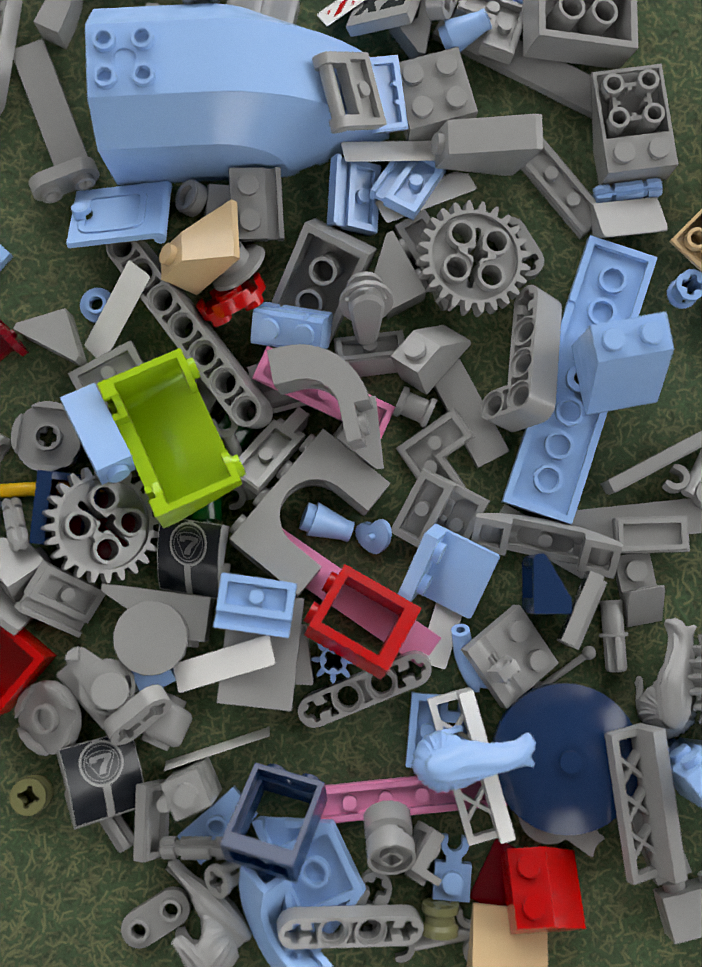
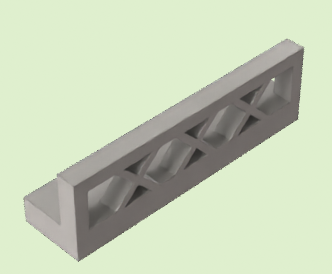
[605,723,688,885]

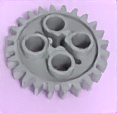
[415,200,531,317]
[41,467,160,583]

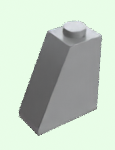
[431,114,543,176]

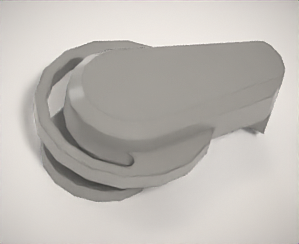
[339,271,393,345]
[65,647,136,715]

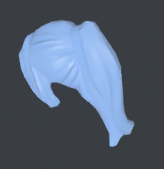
[412,725,535,793]

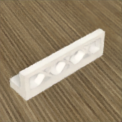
[427,687,516,846]

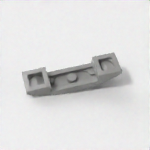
[471,513,623,579]

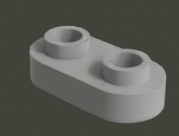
[28,156,100,203]
[121,886,192,948]

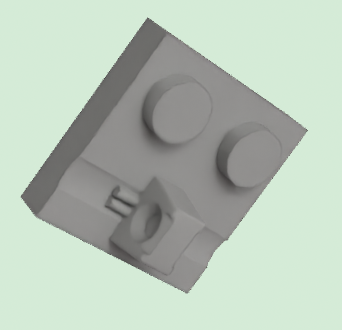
[461,605,559,709]

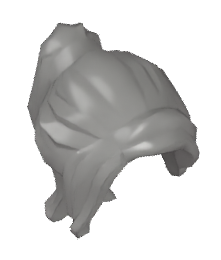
[634,618,697,739]
[165,859,253,967]

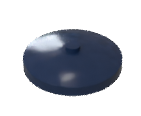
[492,682,638,836]

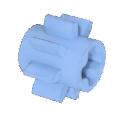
[311,644,353,683]

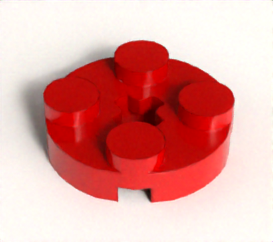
[196,272,266,327]

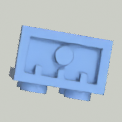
[398,523,500,619]

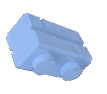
[251,302,333,349]

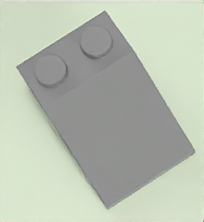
[271,218,377,350]

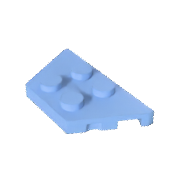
[251,816,366,951]

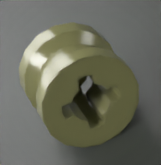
[9,774,53,816]
[422,897,459,941]

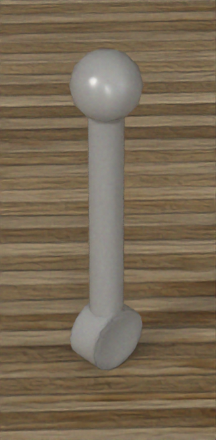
[532,646,596,689]

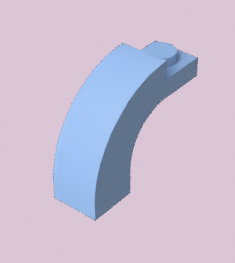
[239,865,333,967]

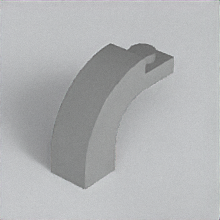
[267,344,374,450]

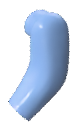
[451,624,487,692]

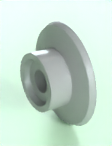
[213,241,265,291]

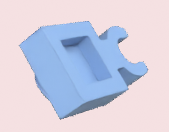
[432,833,472,903]

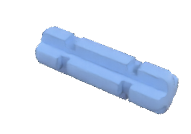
[593,178,662,203]

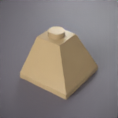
[159,199,240,295]

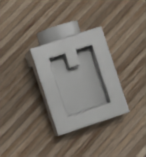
[405,820,445,887]

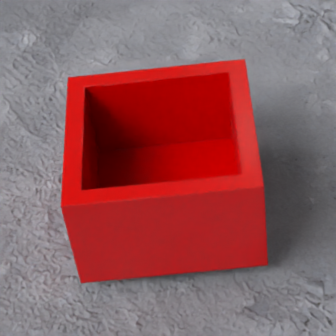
[0,626,57,715]

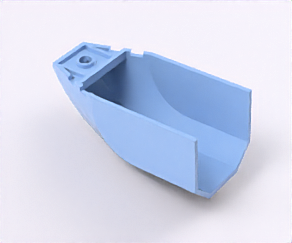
[85,3,389,186]

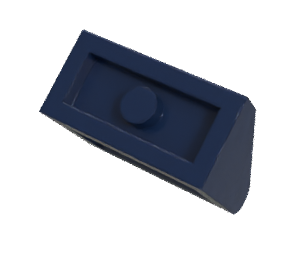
[29,470,100,545]
[522,553,572,614]

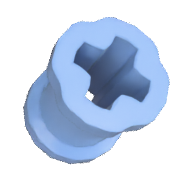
[667,269,702,309]

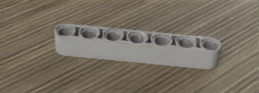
[106,240,273,429]

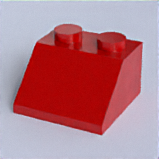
[501,846,586,935]

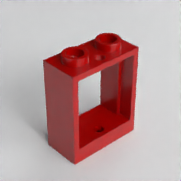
[303,564,422,680]

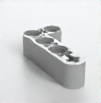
[480,285,562,432]

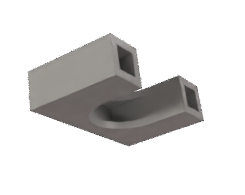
[229,429,390,598]

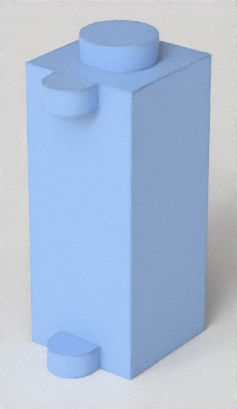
[60,383,136,485]

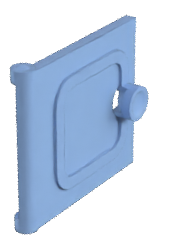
[66,180,172,248]

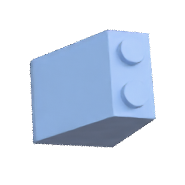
[571,312,674,415]

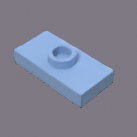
[369,55,409,135]
[177,785,258,865]

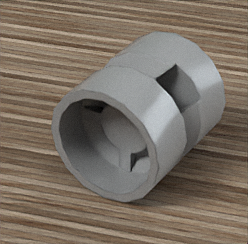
[363,800,416,875]

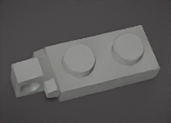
[239,407,310,495]

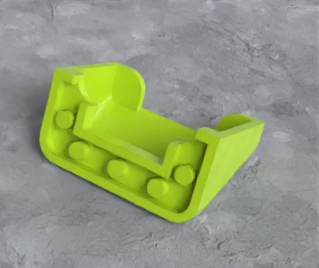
[97,348,246,529]

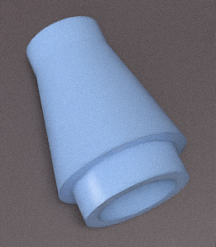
[438,8,492,52]
[299,502,355,542]

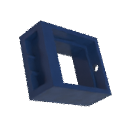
[220,762,328,883]

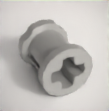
[392,386,437,428]
[204,861,241,899]

